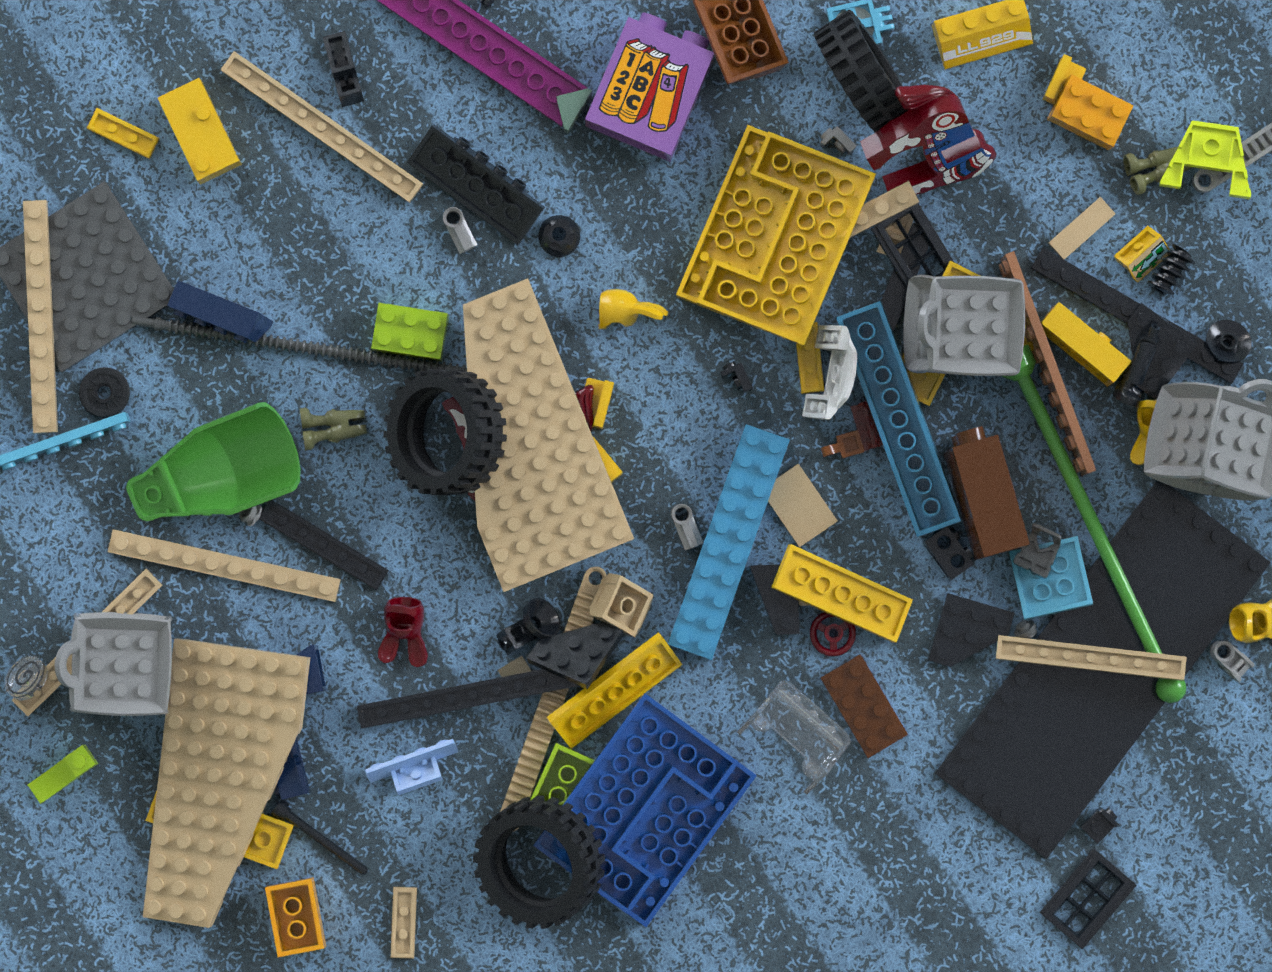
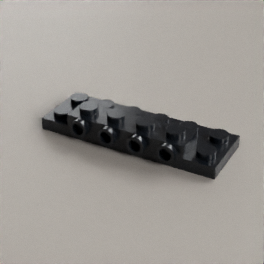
[407,124,545,245]

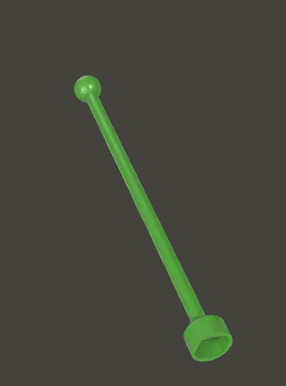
[1002,345,1186,703]

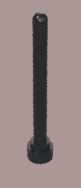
[271,800,368,875]

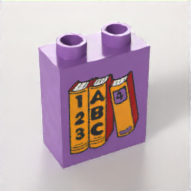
[585,13,714,162]

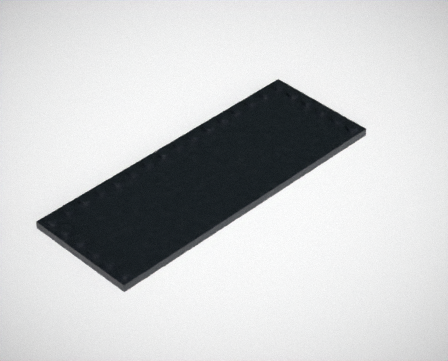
[934,480,1271,859]

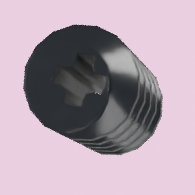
[1147,244,1195,295]

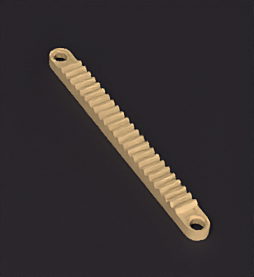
[500,567,607,832]

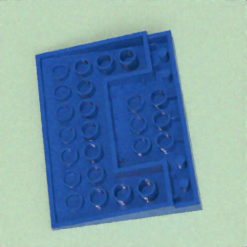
[533,693,757,927]

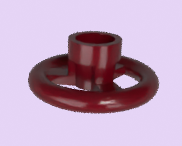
[810,612,856,657]

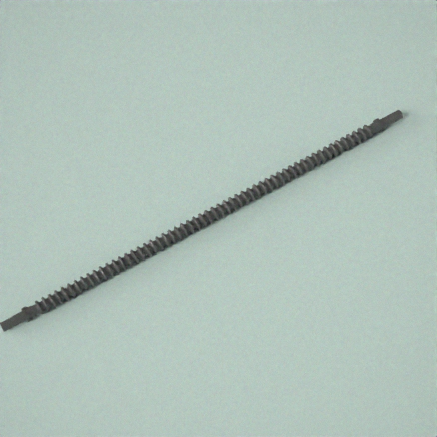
[132,316,467,372]

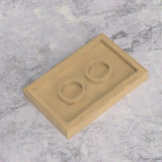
[768,464,838,547]

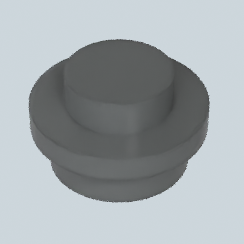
[1014,620,1037,639]

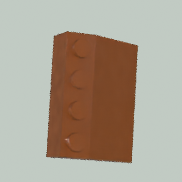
[692,0,789,85]

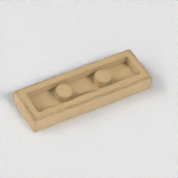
[1048,197,1115,259]
[391,887,417,959]

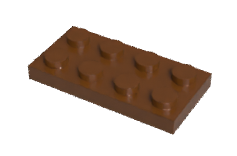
[820,654,908,758]

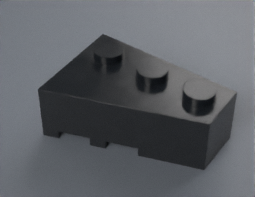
[749,564,800,635]

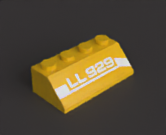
[932,0,1033,70]

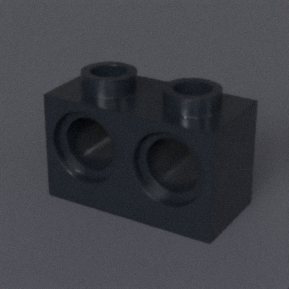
[923,526,974,581]

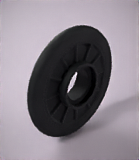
[79,367,130,418]

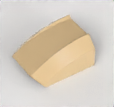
[589,573,654,637]

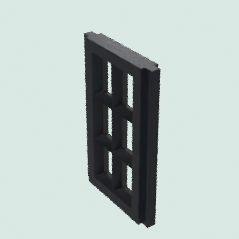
[871,203,955,288]
[1039,848,1137,949]

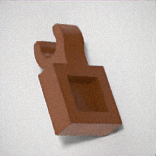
[821,430,865,459]

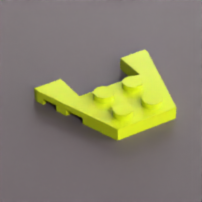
[1159,120,1251,200]

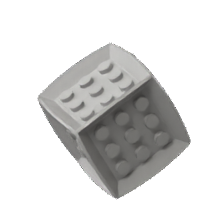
[904,275,1025,376]
[1144,379,1272,500]
[55,612,173,716]

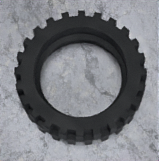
[814,10,909,133]
[383,369,507,495]
[473,796,605,929]

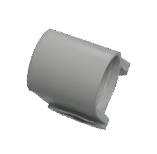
[1210,641,1255,683]

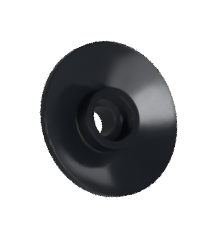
[1206,320,1252,363]

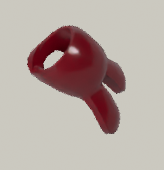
[378,597,428,667]

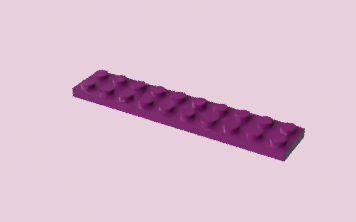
[376,0,587,127]

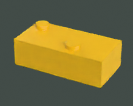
[157,78,242,185]
[1041,302,1131,387]

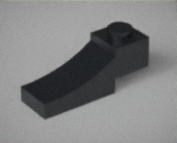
[323,31,364,107]

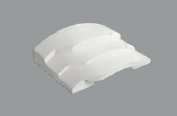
[802,325,857,420]

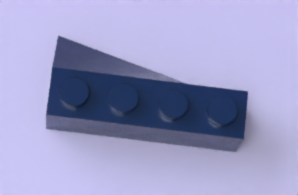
[167,280,273,343]
[274,738,310,800]

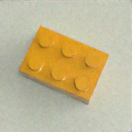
[1047,75,1134,150]
[265,877,326,957]

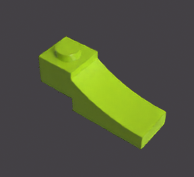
[27,745,98,804]

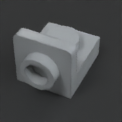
[820,126,857,155]

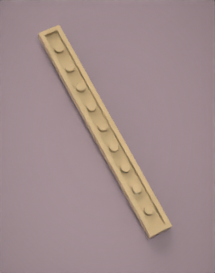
[221,51,423,203]
[23,200,58,434]
[108,530,341,602]

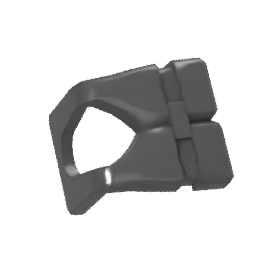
[1013,523,1061,579]

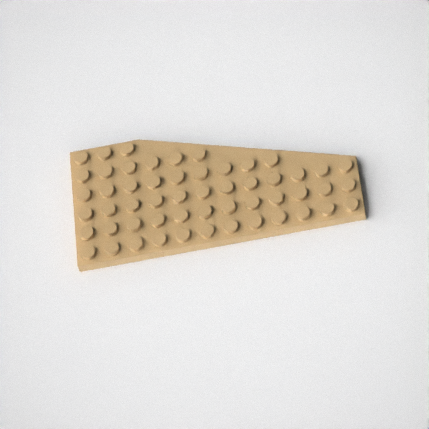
[463,279,634,592]
[143,638,310,928]

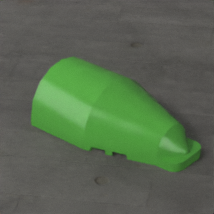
[126,402,301,521]

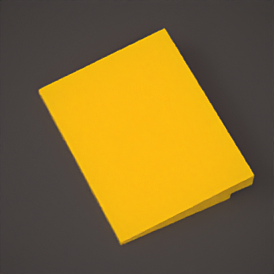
[676,125,876,346]

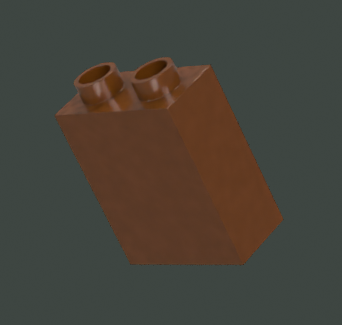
[944,426,1030,561]

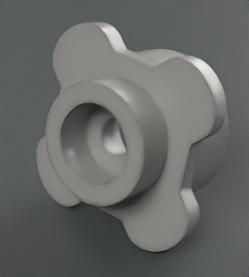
[239,505,262,527]

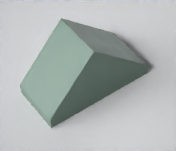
[556,88,592,134]

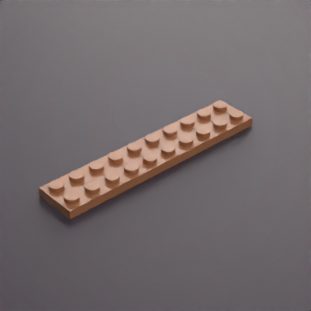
[999,251,1096,476]

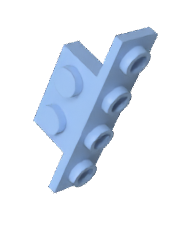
[365,739,458,795]

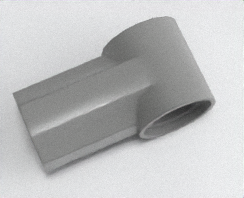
[443,207,478,254]
[671,504,703,550]

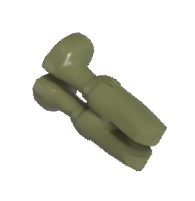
[1123,147,1193,195]
[300,407,368,451]

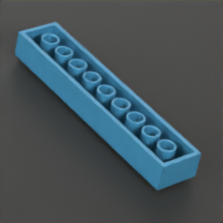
[836,301,962,537]
[668,424,790,660]

